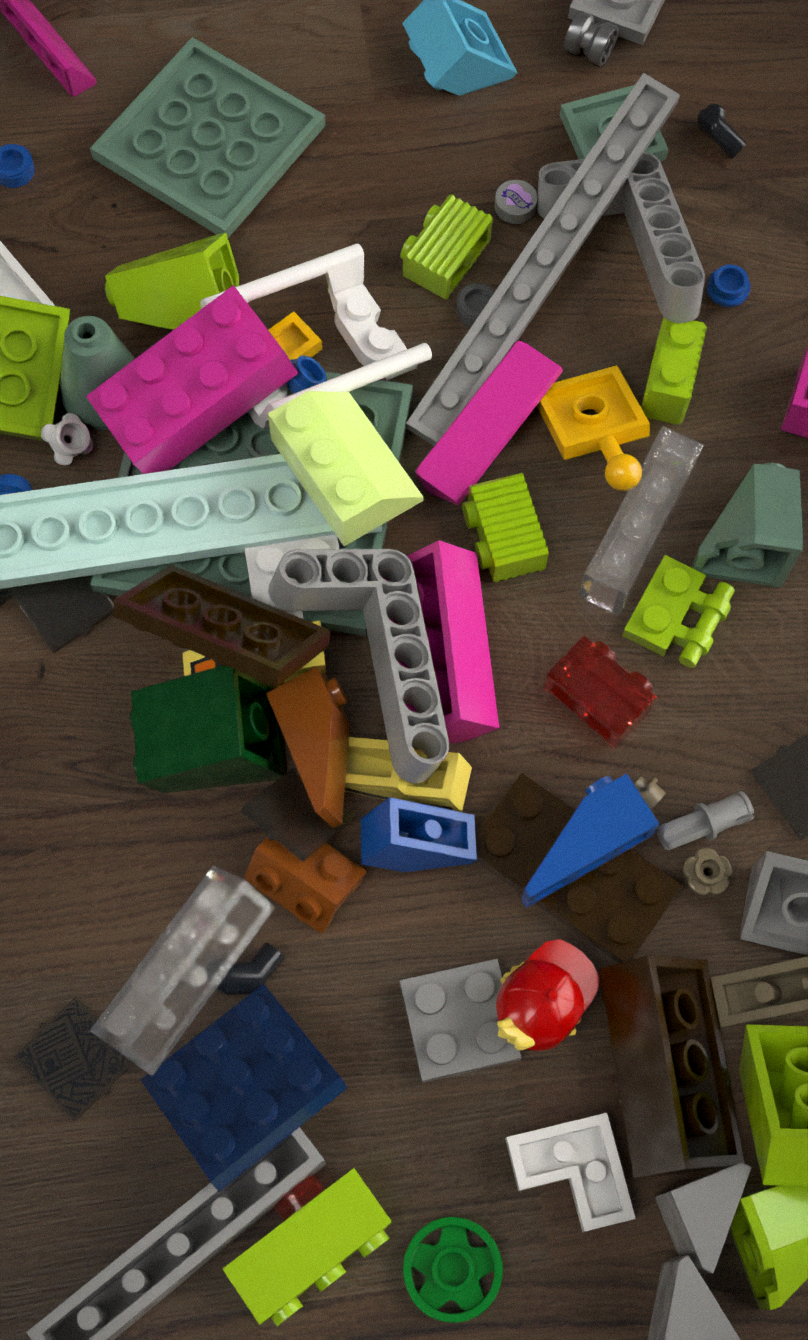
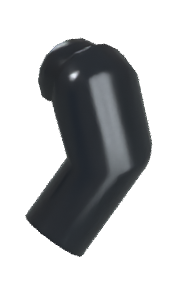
[697,103,747,159]

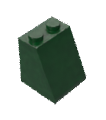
[130,666,287,793]

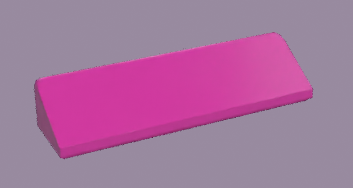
[0,0,97,97]
[415,340,563,506]

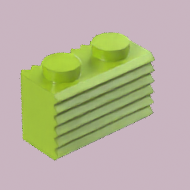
[400,194,493,300]
[641,317,707,425]
[462,473,549,582]

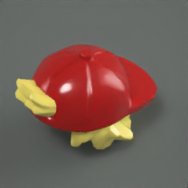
[495,939,599,1051]

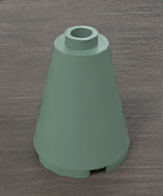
[59,316,135,431]

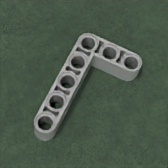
[537,152,705,323]
[268,549,449,783]

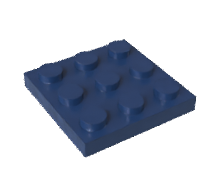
[140,984,347,1192]

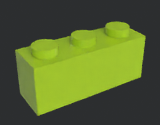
[223,1168,392,1327]

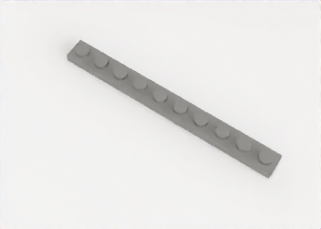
[406,73,680,446]

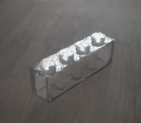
[578,426,704,616]
[90,866,275,1076]

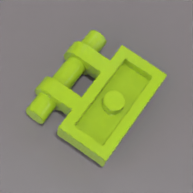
[622,555,735,668]

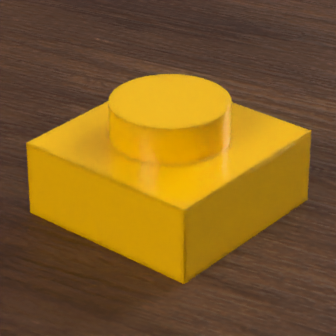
[268,311,322,360]

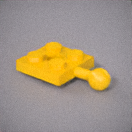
[536,365,650,491]

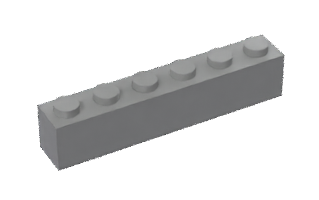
[26,1127,326,1340]

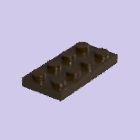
[113,564,331,687]
[475,773,683,963]

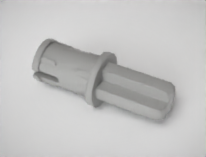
[657,791,754,850]

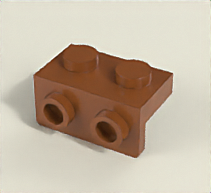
[245,816,367,933]

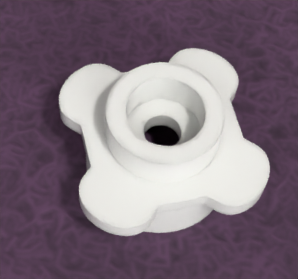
[41,413,93,466]

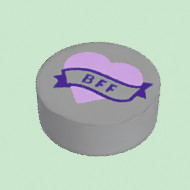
[494,180,538,224]

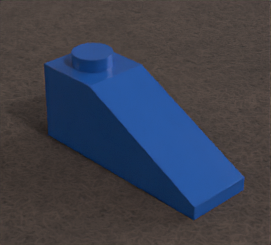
[521,773,659,908]

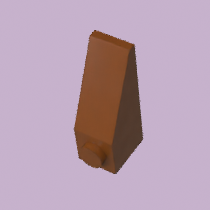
[266,666,350,829]

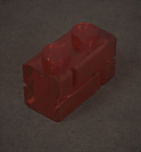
[544,636,657,748]

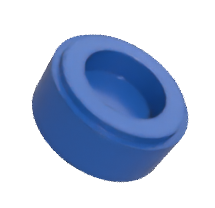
[0,144,35,188]

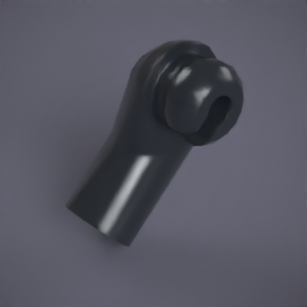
[209,942,285,995]

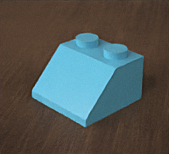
[402,0,518,96]

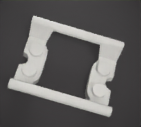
[201,243,432,429]

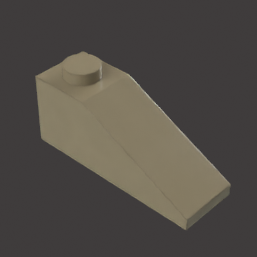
[711,956,808,1028]

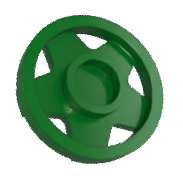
[403,1217,503,1323]

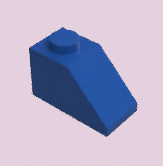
[361,797,477,872]

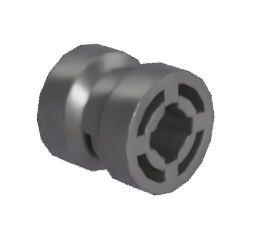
[563,10,619,67]

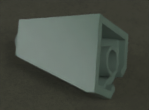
[691,463,803,588]

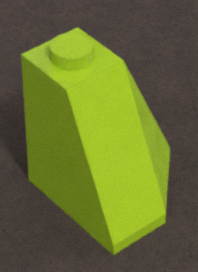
[105,232,239,330]
[729,1185,808,1310]

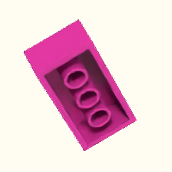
[86,285,298,474]

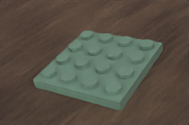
[90,37,326,238]

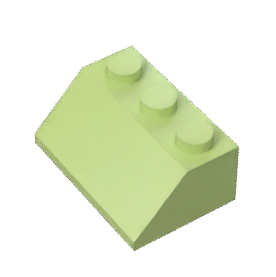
[268,391,423,546]

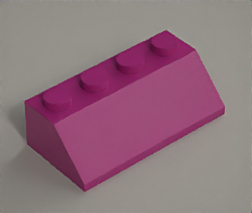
[382,540,499,743]

